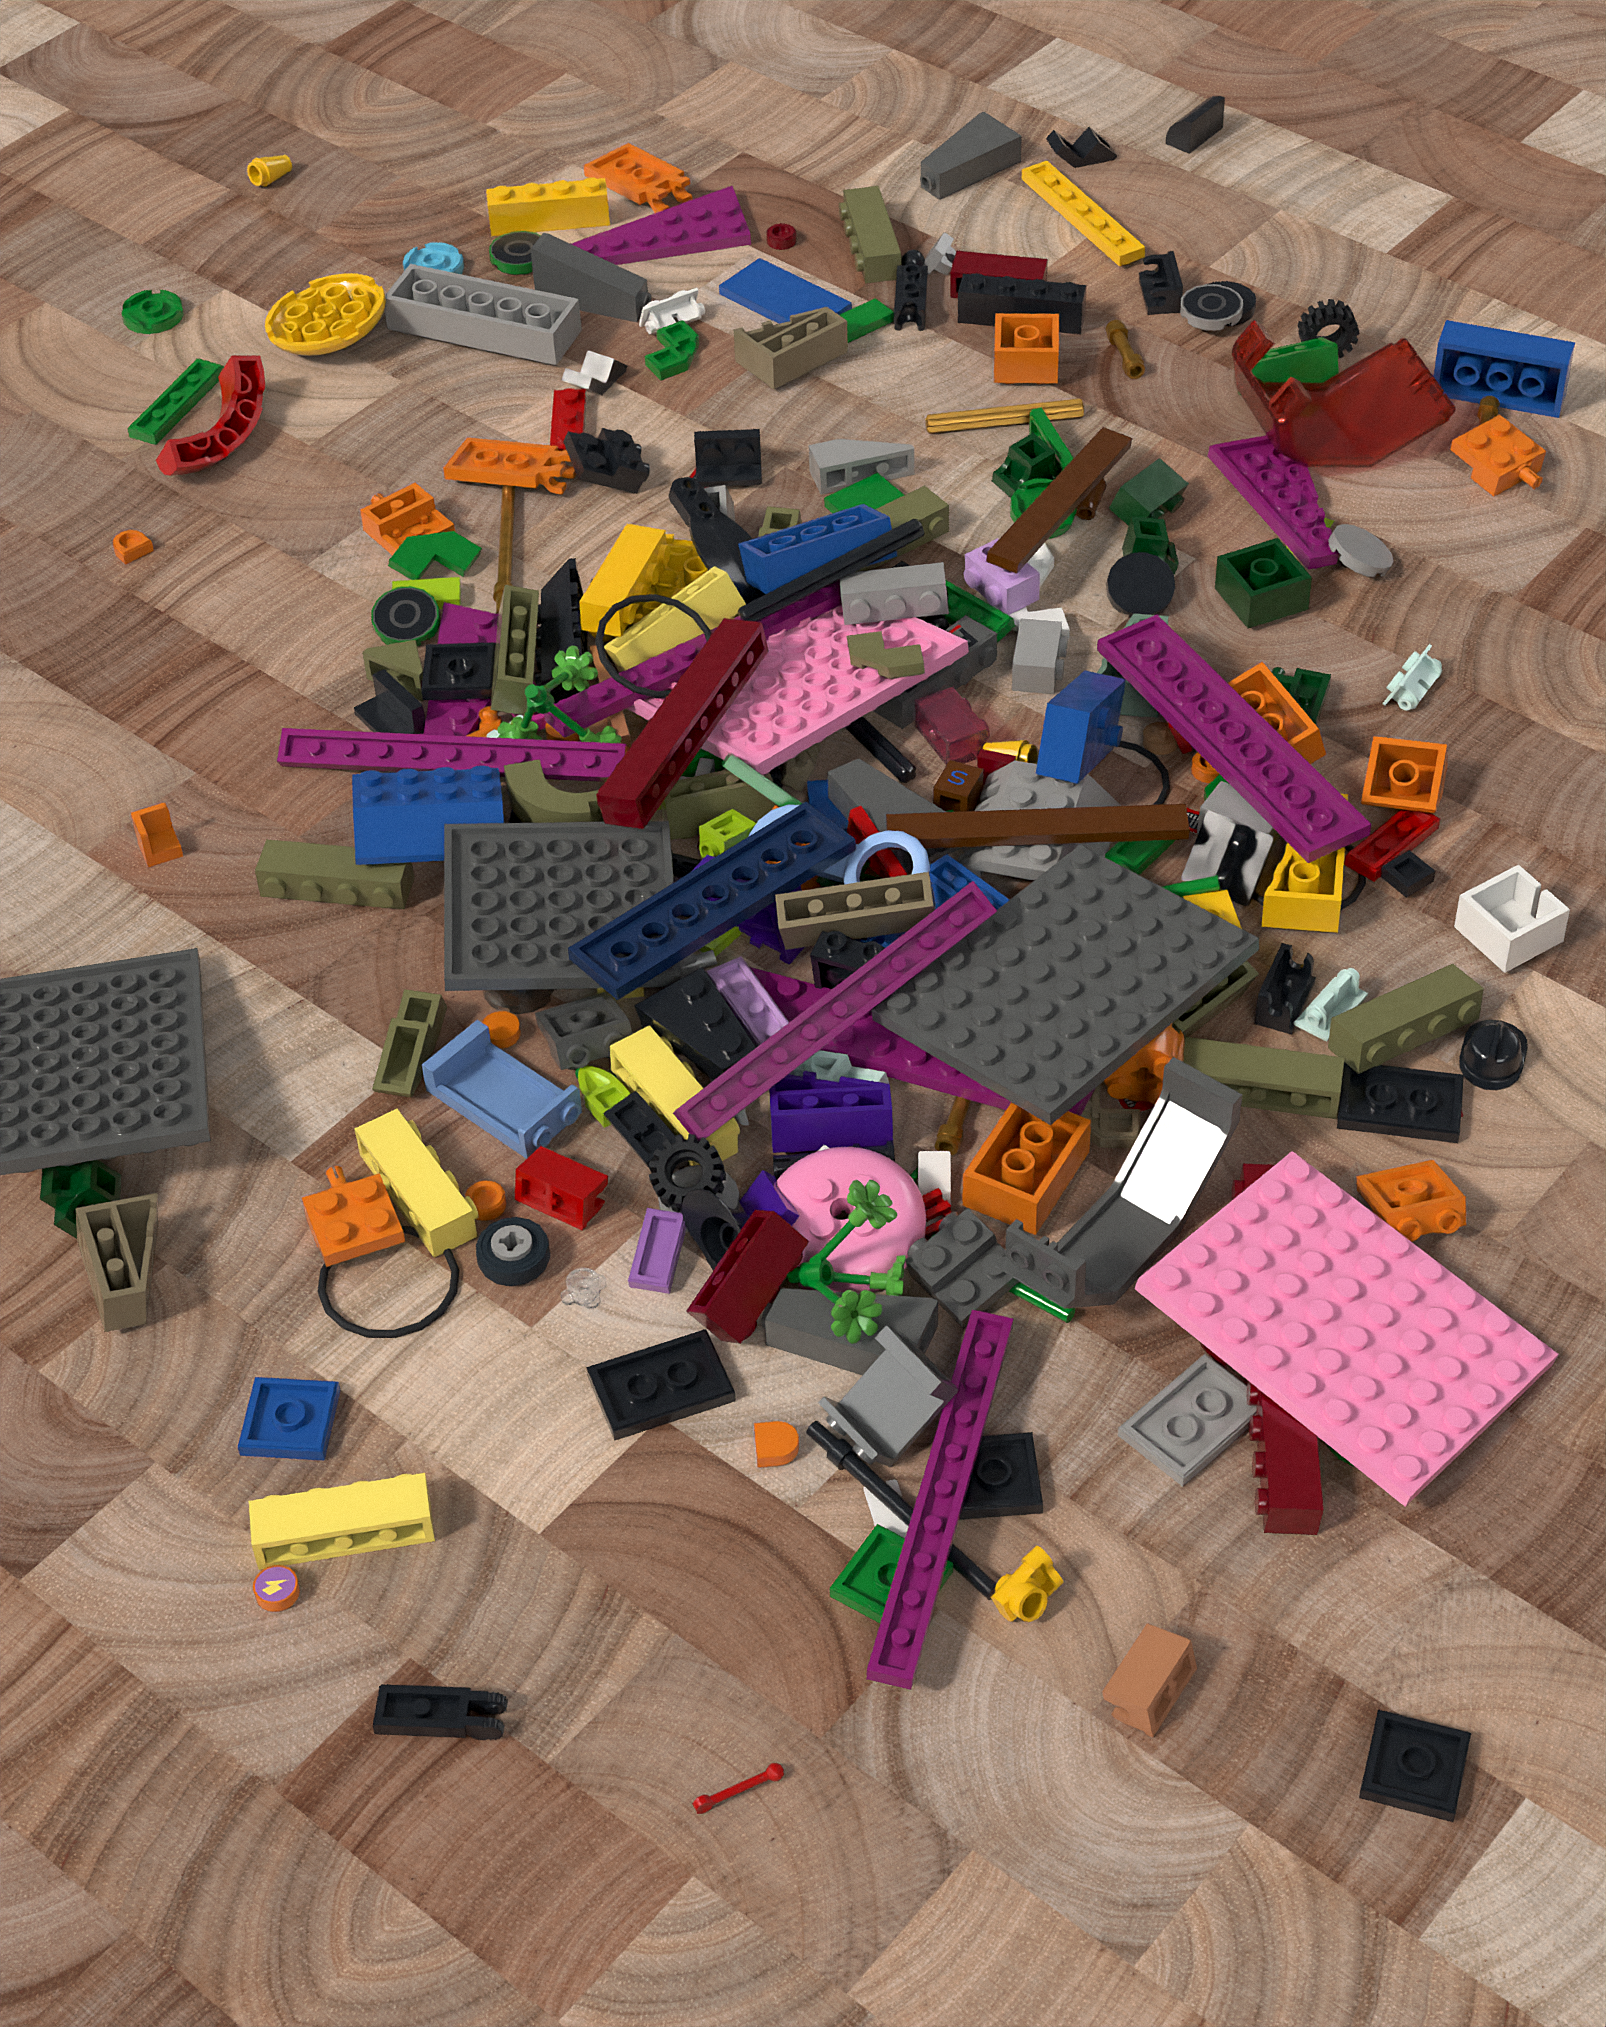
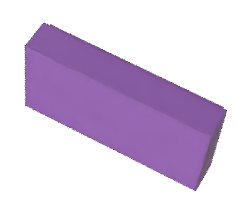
[628,1208,687,1294]

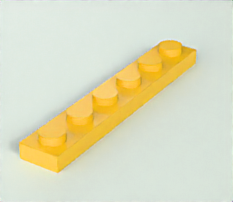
[1022,160,1145,267]

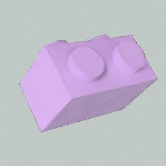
[964,538,1040,615]

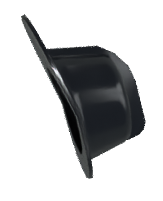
[1459,1019,1528,1090]
[681,1189,750,1271]

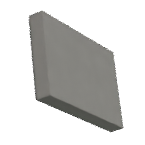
[1118,1354,1257,1487]

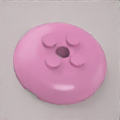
[776,1147,926,1293]

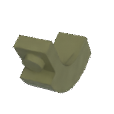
[504,759,604,823]

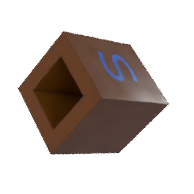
[933,760,984,812]

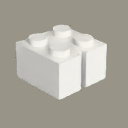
[1454,865,1570,973]

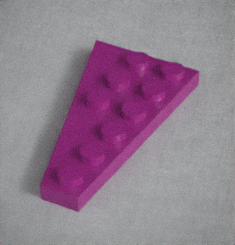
[571,186,751,265]
[1207,430,1340,570]
[424,602,538,736]

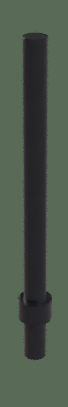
[806,1421,997,1600]

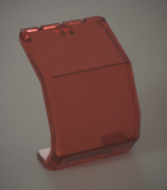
[1232,320,1456,468]

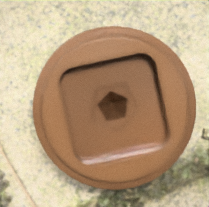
[1142,722,1178,755]

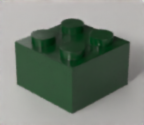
[1215,538,1312,629]

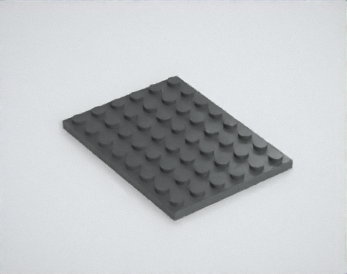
[872,845,1259,1125]
[0,948,211,1175]

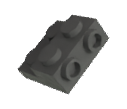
[535,991,632,1070]
[905,1208,1019,1329]

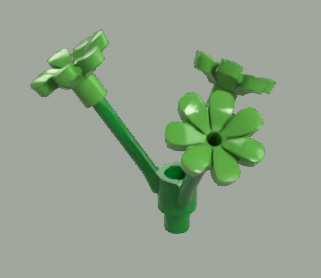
[497,646,622,743]
[787,1180,906,1344]

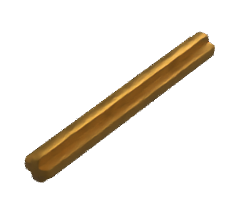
[925,398,1084,434]

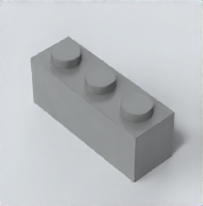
[840,562,949,625]

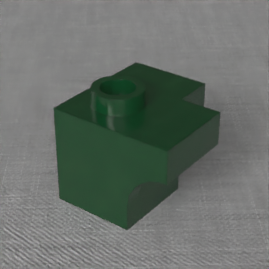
[992,433,1058,498]
[1122,516,1179,574]
[40,1160,122,1239]

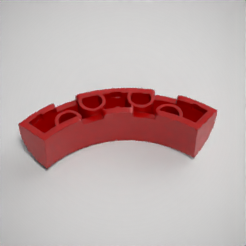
[155,355,265,476]

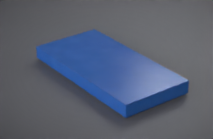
[719,258,852,324]

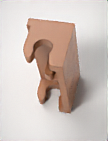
[1102,1623,1197,1737]

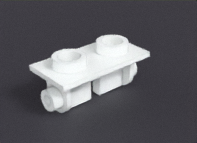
[639,288,705,335]

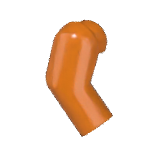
[467,706,502,737]

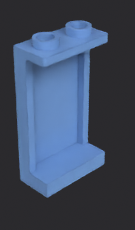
[422,1020,582,1159]

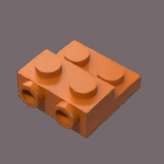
[1356,1160,1466,1242]

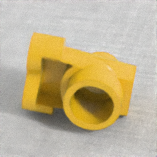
[991,1545,1064,1622]

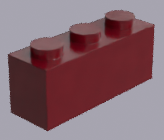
[950,251,1048,298]
[686,1210,809,1344]

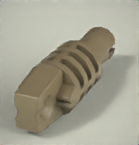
[781,742,821,791]

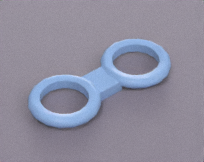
[749,804,930,884]

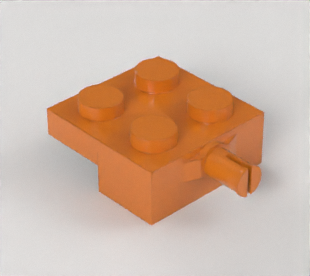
[1450,414,1546,497]
[360,483,455,555]
[302,1166,405,1267]

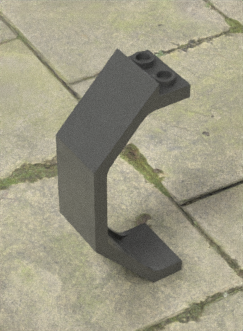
[996,1057,1242,1309]

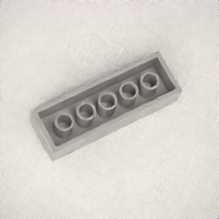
[385,264,582,365]

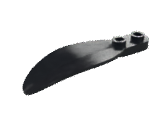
[668,477,765,604]

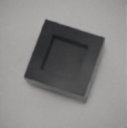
[1380,850,1436,898]

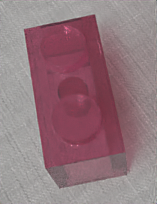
[915,687,990,765]

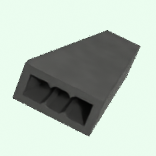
[920,111,1022,200]
[531,233,651,322]
[828,758,960,873]
[761,1288,938,1376]

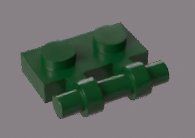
[1272,667,1331,726]

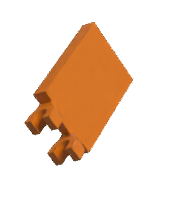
[583,143,693,213]
[443,437,577,495]

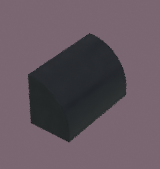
[1165,96,1225,154]

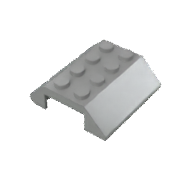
[957,761,1121,880]

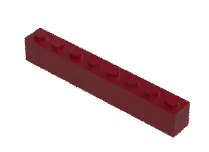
[596,618,769,829]

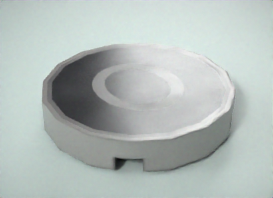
[1180,284,1243,331]

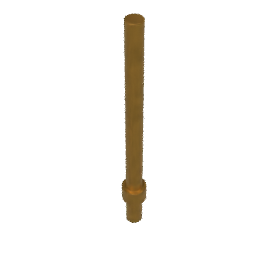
[493,485,515,614]

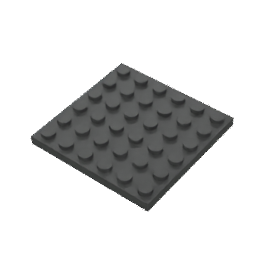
[444,821,681,991]

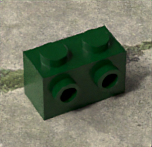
[1109,458,1189,526]

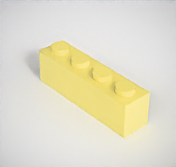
[604,566,746,672]
[610,1025,740,1166]
[355,1109,479,1258]
[249,1473,435,1570]

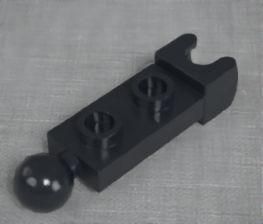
[894,250,928,331]

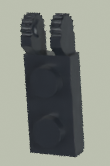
[373,1684,508,1741]

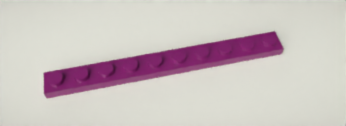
[544,580,842,738]
[277,728,629,782]
[673,881,997,1141]
[866,1309,1014,1690]

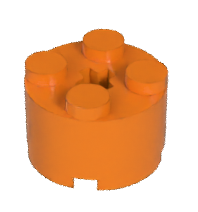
[1104,1024,1185,1104]

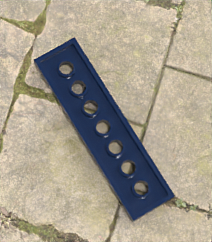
[568,802,856,1001]

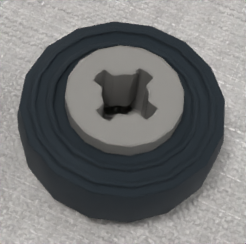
[476,1217,550,1286]

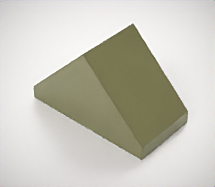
[362,640,424,702]

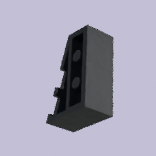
[634,967,756,1080]

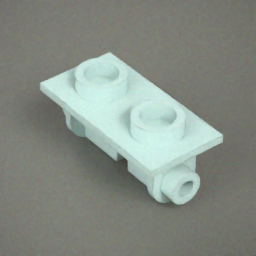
[1382,644,1442,711]
[1293,968,1368,1042]

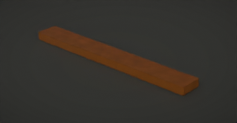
[986,427,1132,573]
[886,804,1190,850]

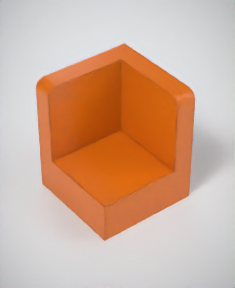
[131,803,183,867]

